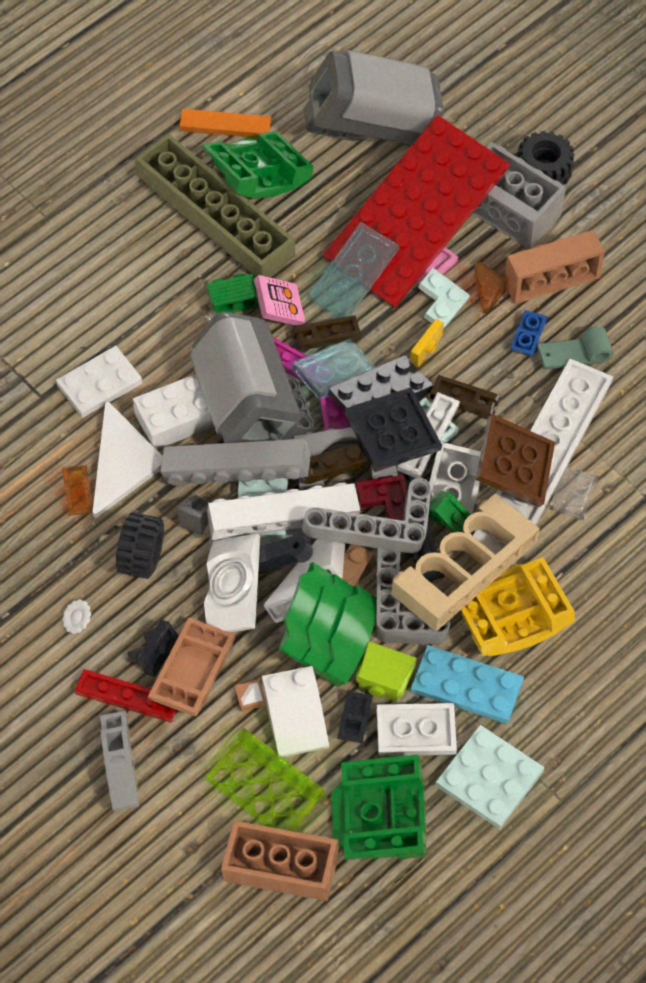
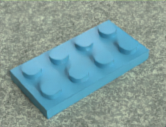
[411,645,524,724]

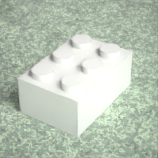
[133,374,214,450]

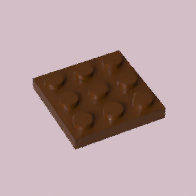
[475,414,555,507]

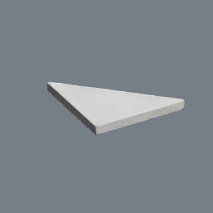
[93,402,163,519]

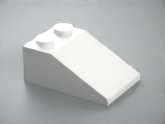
[429,442,482,515]
[262,666,329,758]

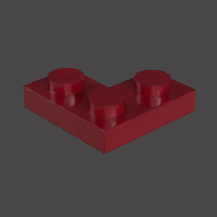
[355,475,415,521]

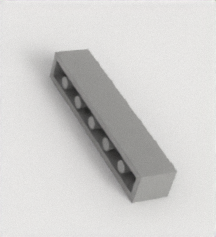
[160,439,311,486]

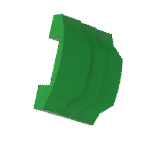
[202,131,314,198]
[279,562,377,687]
[331,754,427,860]

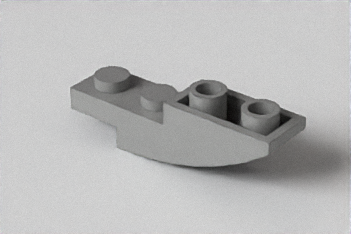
[100,711,139,812]

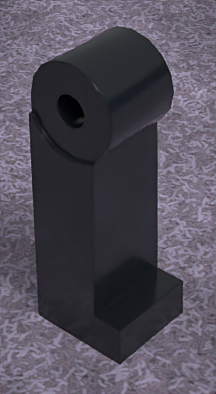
[258,535,313,581]

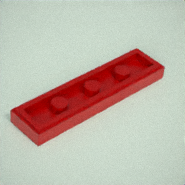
[75,669,177,723]

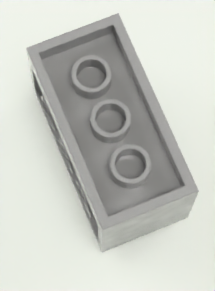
[472,142,566,249]

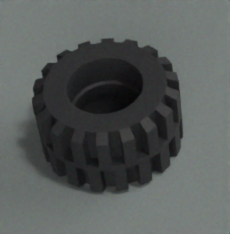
[517,131,575,185]
[116,512,164,579]

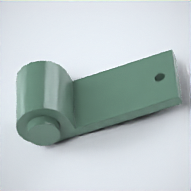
[536,326,614,370]

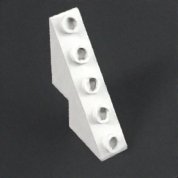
[264,524,345,623]

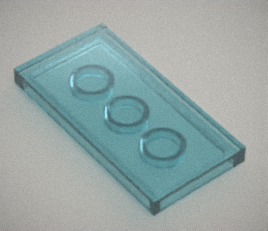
[307,222,399,318]

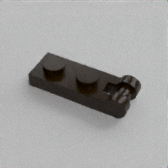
[292,315,361,353]
[430,375,501,420]
[302,442,370,484]

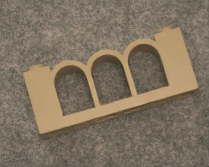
[392,493,540,631]

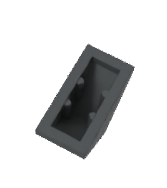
[178,495,213,535]

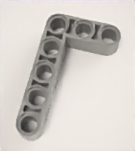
[302,478,431,553]
[376,531,450,644]

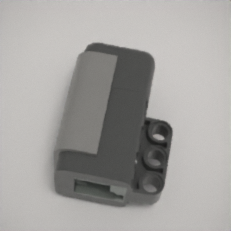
[303,50,444,145]
[190,312,314,443]

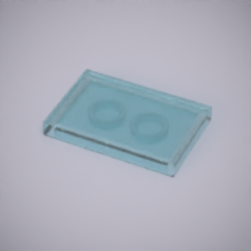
[292,339,376,399]

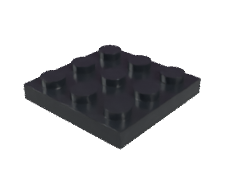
[344,387,442,472]

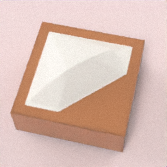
[235,680,266,712]

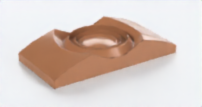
[148,618,235,716]

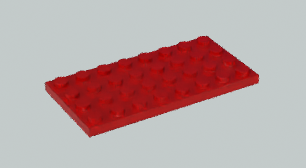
[323,114,510,308]

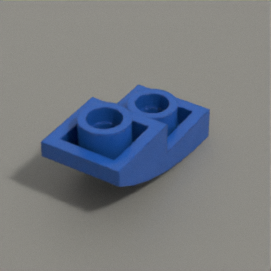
[510,310,547,356]

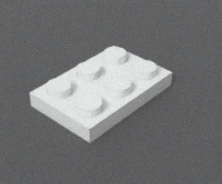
[56,346,143,418]
[377,703,457,756]

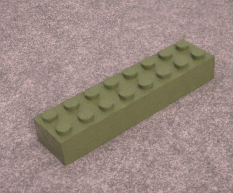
[135,133,295,277]

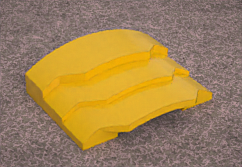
[451,557,575,656]

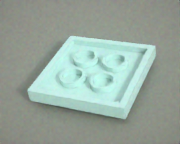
[435,725,545,830]

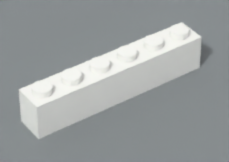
[207,483,360,540]

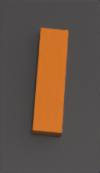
[180,109,271,138]

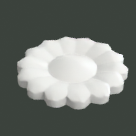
[62,599,91,634]

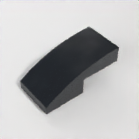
[337,690,373,744]

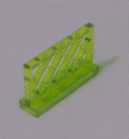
[205,728,326,832]

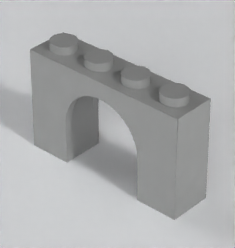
[294,426,398,491]

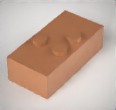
[504,230,605,304]
[221,821,340,901]

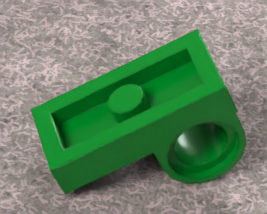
[428,491,476,535]

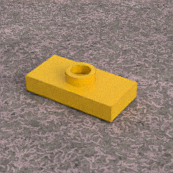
[410,319,444,368]

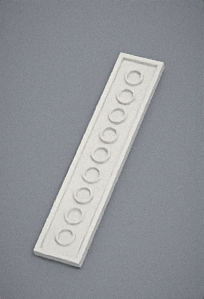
[473,359,613,566]

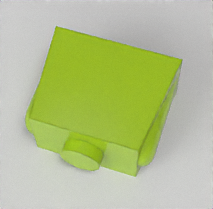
[355,641,416,702]

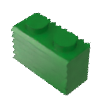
[207,273,260,316]

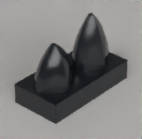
[127,620,178,677]

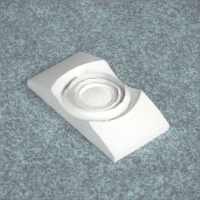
[204,533,260,632]

